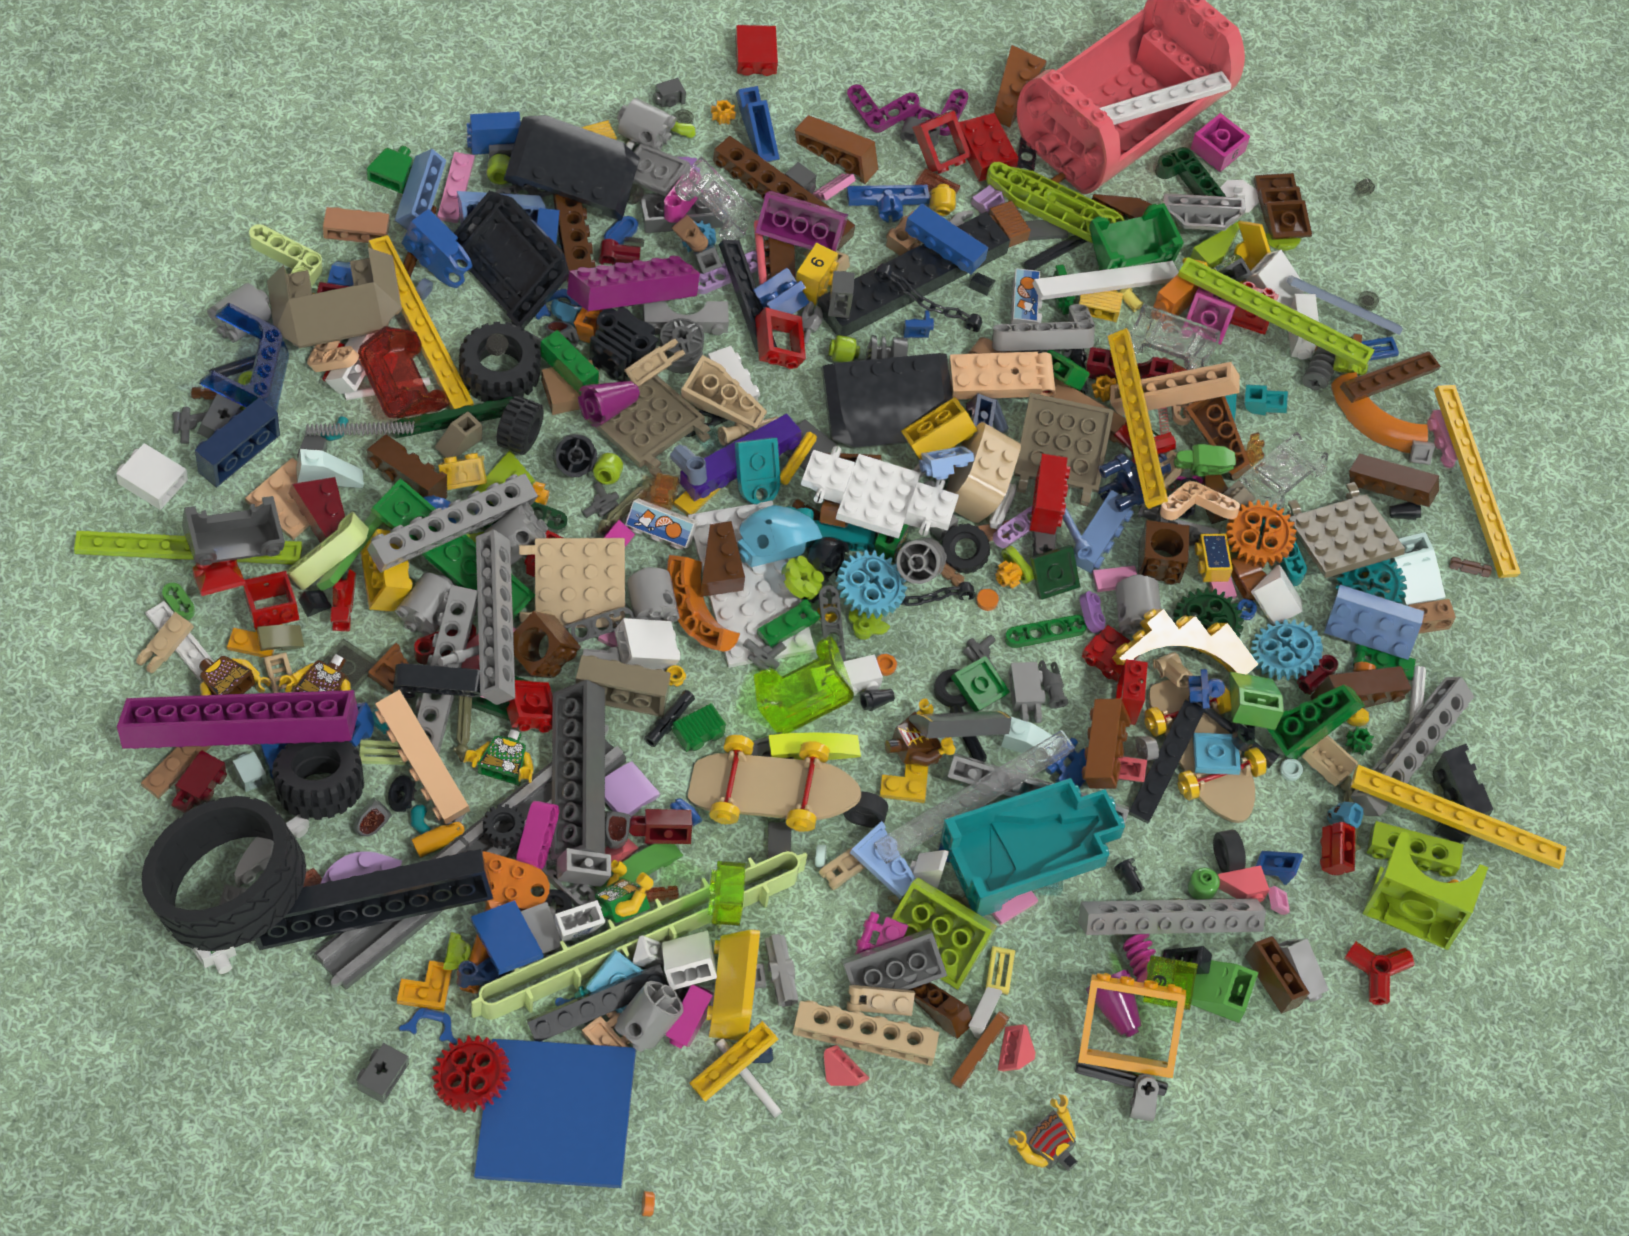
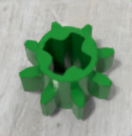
[1345,726,1374,755]

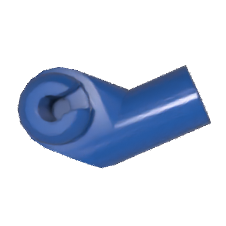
[670,798,702,826]

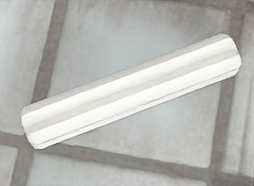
[989,484,1017,529]
[1409,666,1426,722]

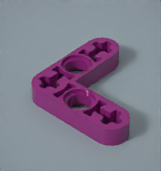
[847,84,920,133]
[901,89,969,136]

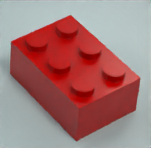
[959,113,1019,182]
[1029,453,1070,535]

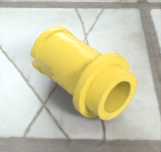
[1119,288,1144,312]

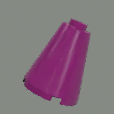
[578,381,640,427]
[1086,969,1142,1038]

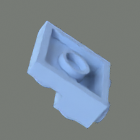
[919,446,974,480]

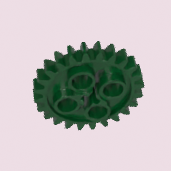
[1173,587,1244,654]

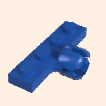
[846,185,930,223]

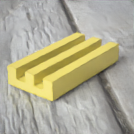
[985,946,1015,995]

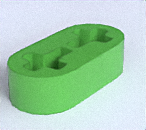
[162,583,195,620]

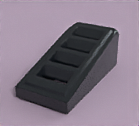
[1161,946,1212,974]

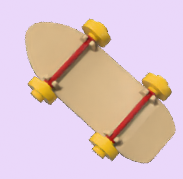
[1144,680,1266,823]
[688,735,861,832]

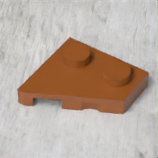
[368,643,408,699]

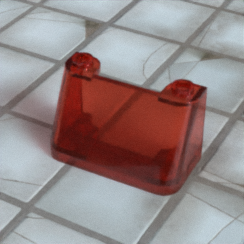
[358,326,450,419]

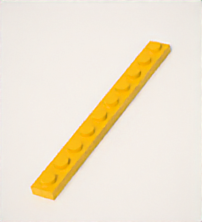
[368,235,474,410]
[1108,328,1168,509]
[1434,385,1521,578]
[1351,764,1566,869]

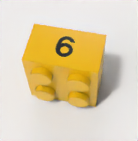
[796,243,839,306]

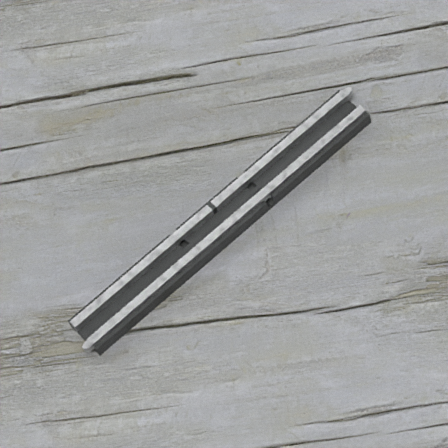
[314,725,626,990]

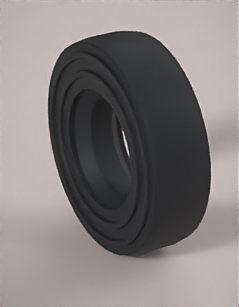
[934,669,968,708]

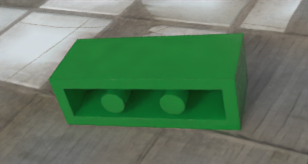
[541,330,599,396]

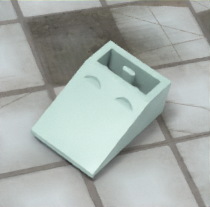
[1390,532,1445,606]

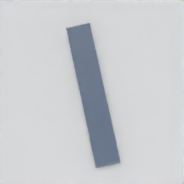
[1287,275,1403,335]

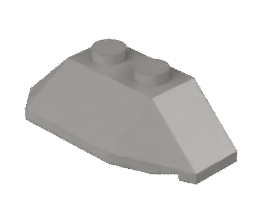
[1163,194,1246,231]

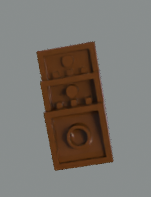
[1254,173,1312,239]

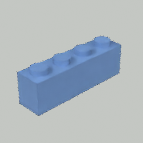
[395,149,447,230]
[1073,490,1134,573]

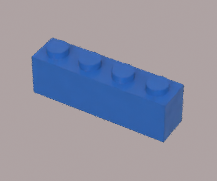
[905,204,988,275]

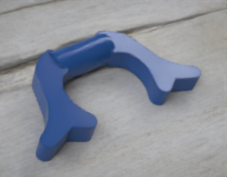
[536,289,582,320]
[399,1008,457,1045]

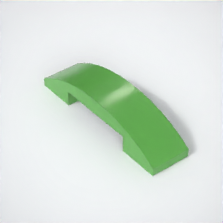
[594,844,683,892]

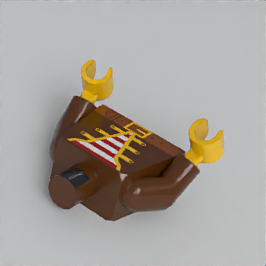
[885,698,956,767]

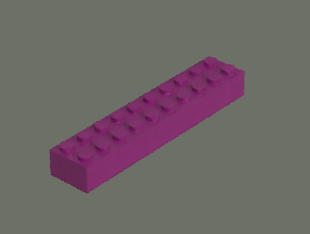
[117,690,358,749]

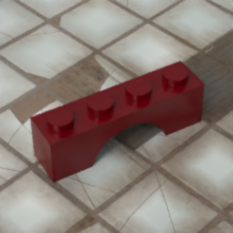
[1086,347,1174,383]

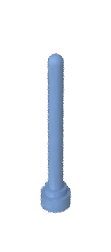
[1063,508,1094,559]

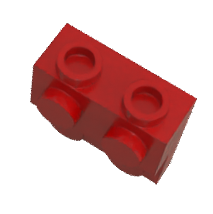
[1230,281,1279,335]
[1081,625,1141,682]
[507,680,553,733]

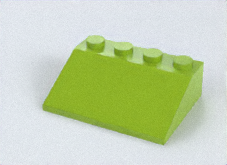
[892,877,998,990]

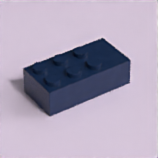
[195,397,280,488]

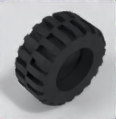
[459,322,541,402]
[272,741,365,820]

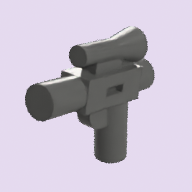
[172,407,207,444]
[582,482,619,518]
[962,635,997,671]
[743,638,786,674]

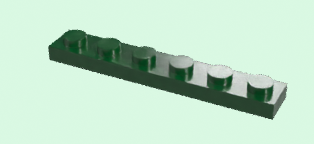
[393,397,513,439]

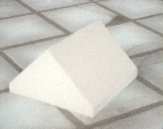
[1251,565,1302,626]

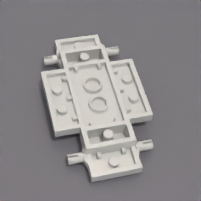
[801,446,959,539]

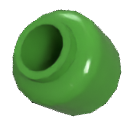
[1188,867,1220,900]

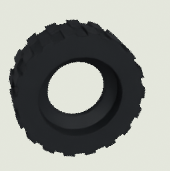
[941,523,990,574]

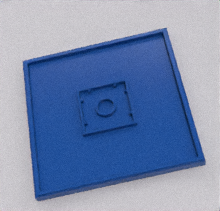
[474,1039,636,1189]

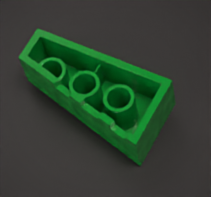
[1267,684,1365,759]

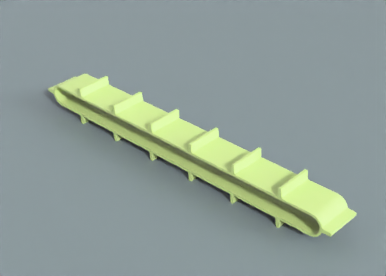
[471,851,807,1020]

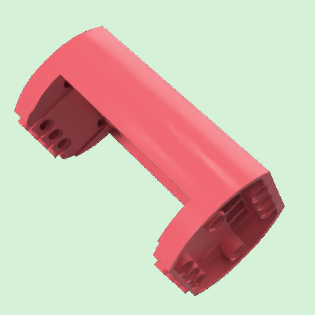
[1017,0,1245,194]

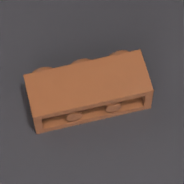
[323,207,390,243]

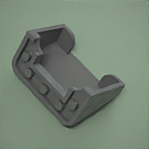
[182,496,285,566]

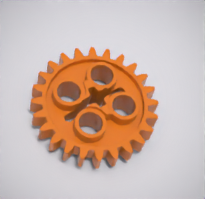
[1226,500,1297,567]

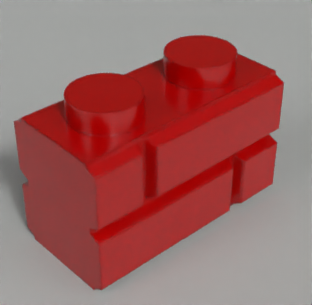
[1320,822,1355,876]

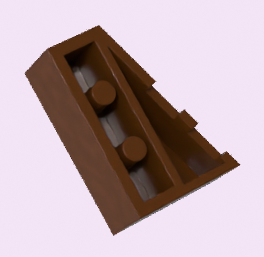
[700,521,745,597]

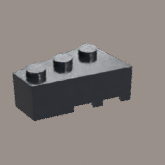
[1432,743,1494,816]

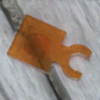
[1245,432,1265,471]

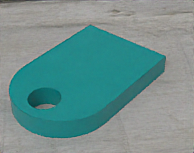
[735,437,780,505]

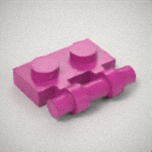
[855,911,908,955]

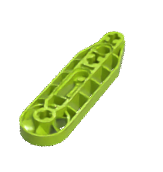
[986,162,1125,243]

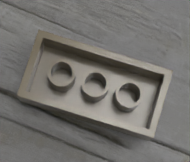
[576,655,671,717]

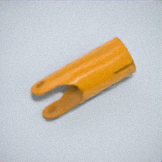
[411,822,465,858]

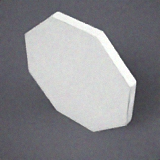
[1220,180,1259,213]

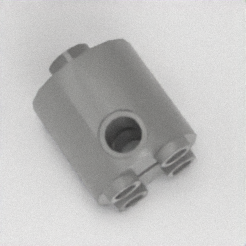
[617,98,677,151]
[207,283,271,343]
[484,503,548,565]
[897,537,947,584]
[627,567,679,623]
[395,573,453,636]
[1115,574,1161,635]
[615,981,684,1052]

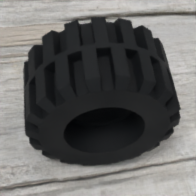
[496,395,544,455]

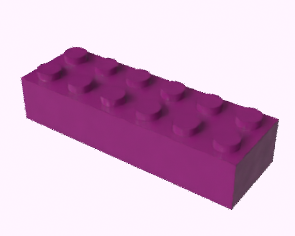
[567,255,700,311]

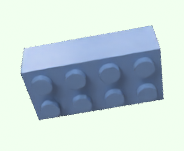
[1324,585,1424,660]

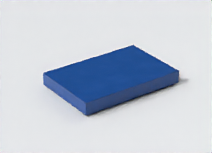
[471,900,543,975]

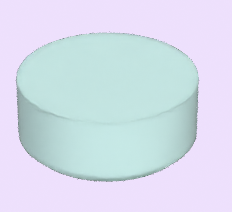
[1280,758,1303,781]
[815,844,826,868]

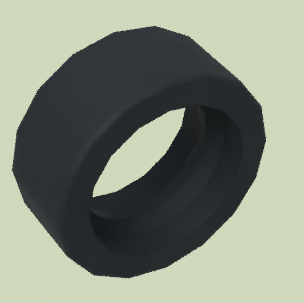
[843,791,889,828]
[1213,829,1246,873]

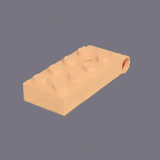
[949,352,1056,400]

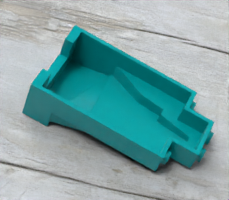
[940,778,1125,916]

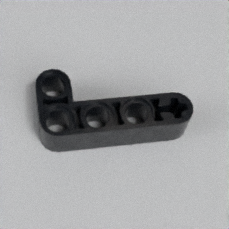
[393,663,481,698]

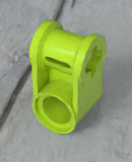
[1333,355,1368,376]

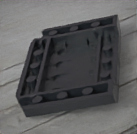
[503,115,640,221]
[454,190,569,328]
[821,353,953,449]

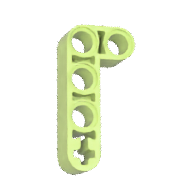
[249,224,323,287]
[287,512,369,590]

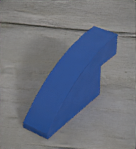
[736,86,780,162]

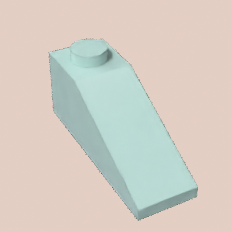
[296,449,364,488]
[1001,717,1068,766]

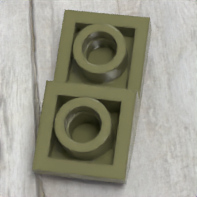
[257,625,305,651]

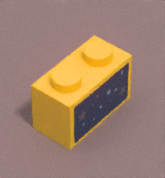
[1195,534,1233,582]

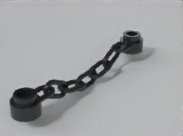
[874,263,983,332]
[851,582,976,606]

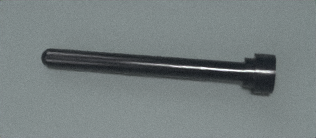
[1188,695,1279,769]

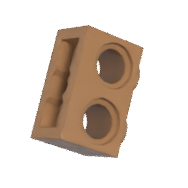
[886,211,922,256]
[1408,599,1456,634]

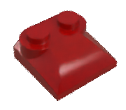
[192,559,246,596]

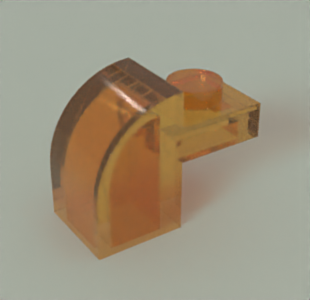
[650,473,680,510]

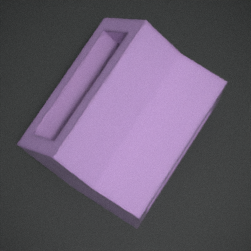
[971,185,1005,214]

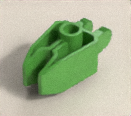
[1173,444,1236,476]

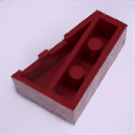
[288,477,345,543]

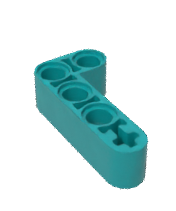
[1248,506,1307,586]
[796,508,877,552]

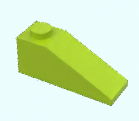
[1190,221,1240,268]

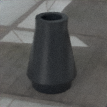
[1389,501,1421,521]
[860,688,895,711]

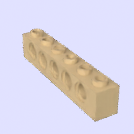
[793,1000,939,1066]

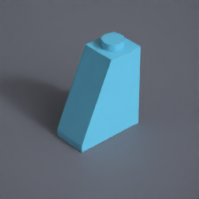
[737,520,806,567]

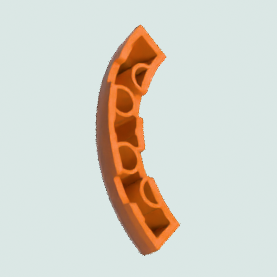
[1331,372,1428,453]
[667,555,740,651]

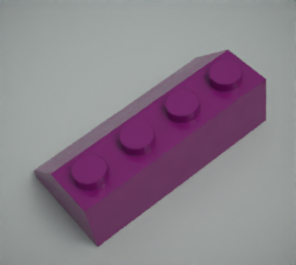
[755,191,849,252]

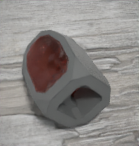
[546,321,579,347]
[354,797,392,836]
[605,811,630,849]

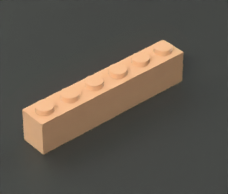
[1110,362,1240,416]
[374,690,470,824]

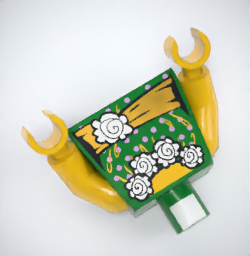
[463,730,534,786]
[590,860,653,923]

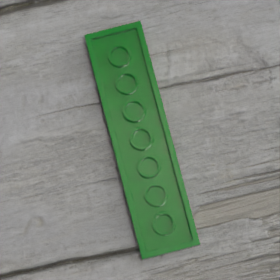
[371,478,535,620]

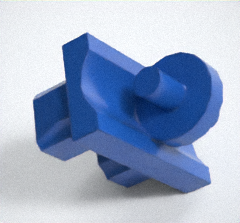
[1189,669,1225,708]

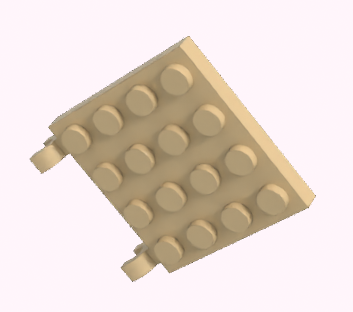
[519,538,625,628]

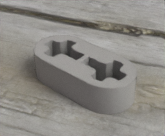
[1136,736,1159,760]

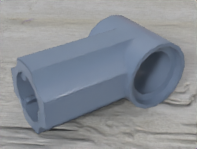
[670,444,707,485]

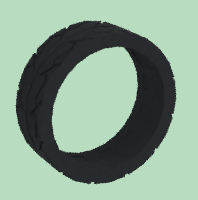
[141,796,306,952]

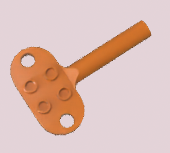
[460,851,550,994]

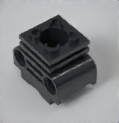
[589,306,659,382]

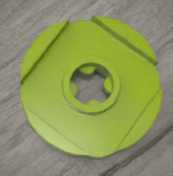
[781,556,824,600]

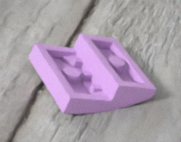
[605,761,660,816]

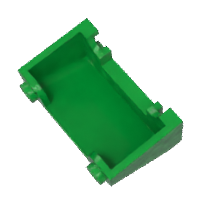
[1089,203,1184,271]

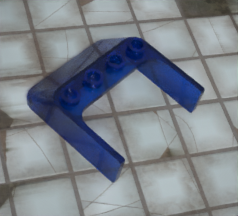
[199,303,289,411]

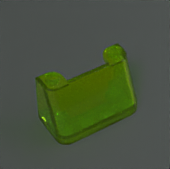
[753,635,854,734]

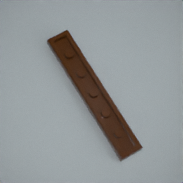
[1340,351,1441,403]

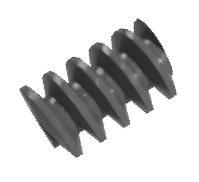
[1302,346,1335,391]

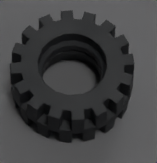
[483,804,525,849]

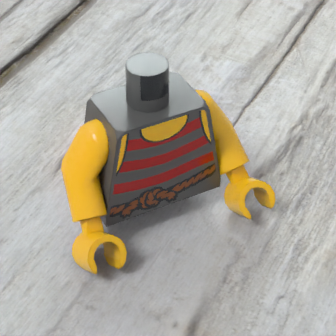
[1008,1094,1078,1171]

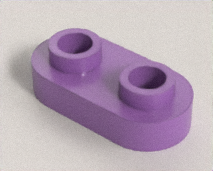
[1079,591,1106,633]

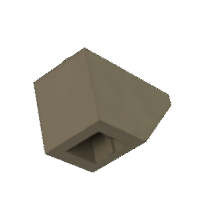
[435,412,482,458]

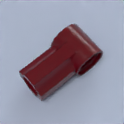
[599,239,641,265]
[1297,655,1338,695]

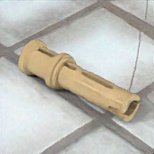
[717,416,779,446]

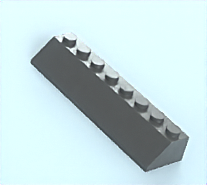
[551,680,605,862]

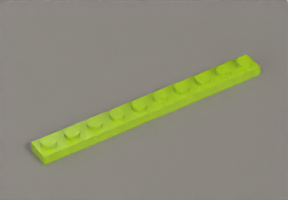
[1178,257,1374,369]
[74,531,302,565]

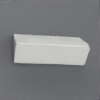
[633,935,664,969]
[969,987,1002,1039]

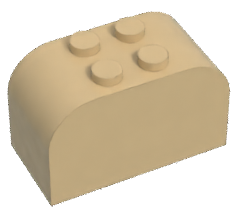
[946,422,1021,523]

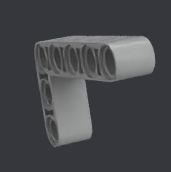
[992,304,1095,351]

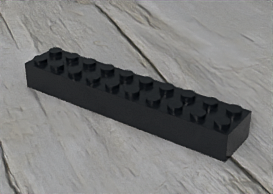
[817,211,1010,336]
[255,849,493,950]

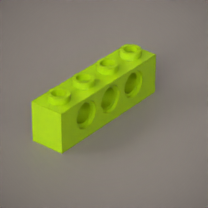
[1367,821,1464,877]

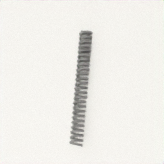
[305,421,415,436]

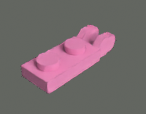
[1427,409,1458,468]

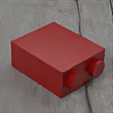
[735,25,778,76]

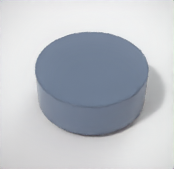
[416,278,433,300]

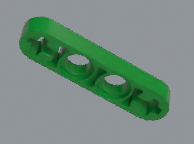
[1005,615,1087,648]

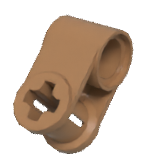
[672,214,708,252]

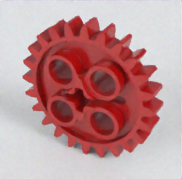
[432,1035,511,1113]

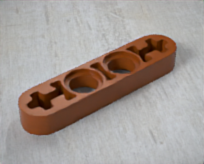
[950,1011,1010,1089]

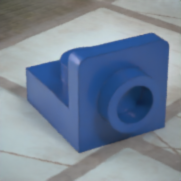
[903,310,934,338]

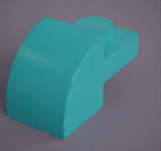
[1245,385,1288,416]

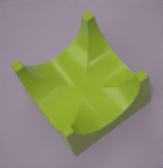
[1362,831,1489,950]

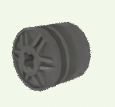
[659,318,704,374]
[865,335,908,360]

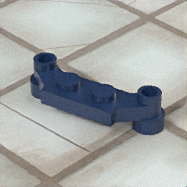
[456,957,512,988]

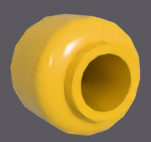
[930,184,956,216]

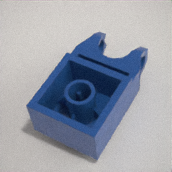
[402,209,472,288]

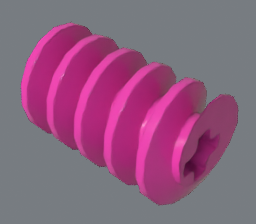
[1123,934,1164,983]

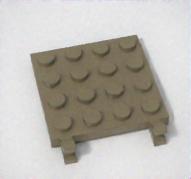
[587,375,710,477]
[1014,393,1114,507]
[1288,482,1405,578]

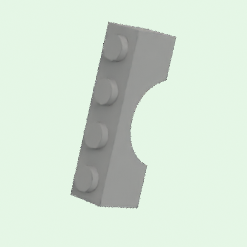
[643,301,729,335]

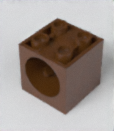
[1138,520,1189,585]
[513,611,581,678]

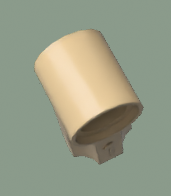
[1153,652,1193,689]

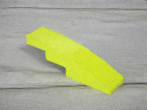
[769,732,861,760]

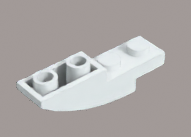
[234,814,309,887]

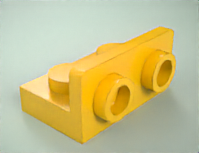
[438,453,487,490]

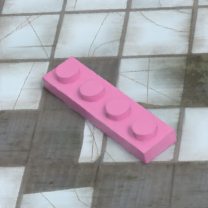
[437,152,475,223]

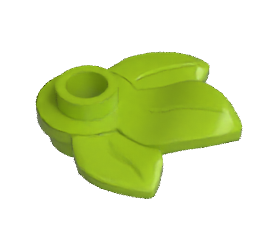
[848,608,890,640]

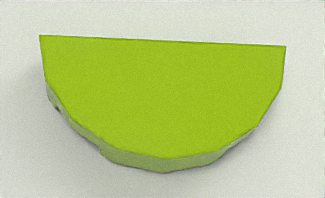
[1265,233,1302,251]
[443,932,471,970]

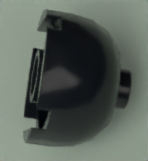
[553,434,597,477]
[808,537,849,582]

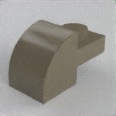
[1223,480,1256,511]

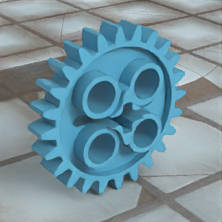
[836,550,907,619]
[1251,619,1323,681]

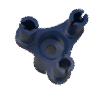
[1098,453,1171,512]

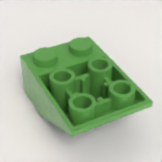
[1229,671,1284,730]
[1177,958,1258,1023]

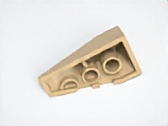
[681,355,767,430]

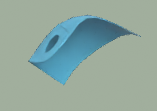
[740,505,822,557]

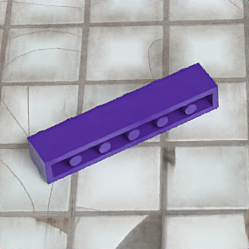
[680,413,802,501]

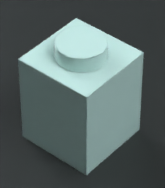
[233,752,267,792]

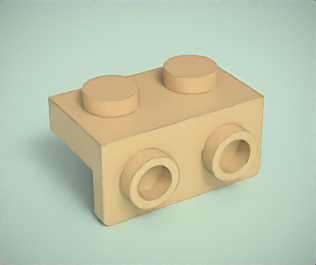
[1302,735,1358,787]

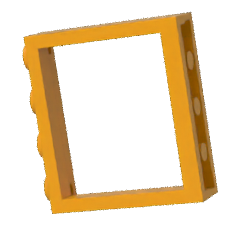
[1078,973,1186,1078]

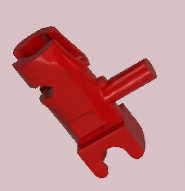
[330,569,356,632]

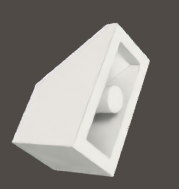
[910,850,949,889]

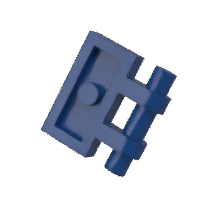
[1045,738,1087,788]

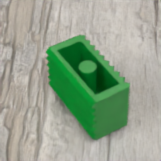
[1047,350,1090,391]
[672,703,726,752]

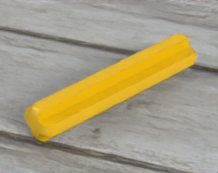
[780,432,817,485]

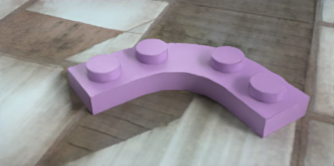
[321,852,402,884]

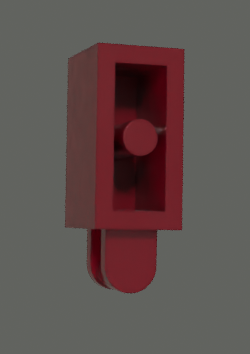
[171,750,227,813]
[629,809,692,844]

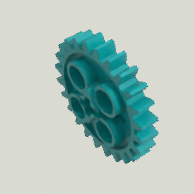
[1336,559,1408,604]

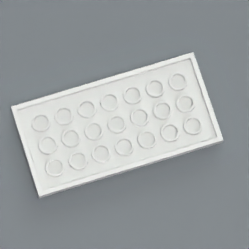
[688,501,815,668]

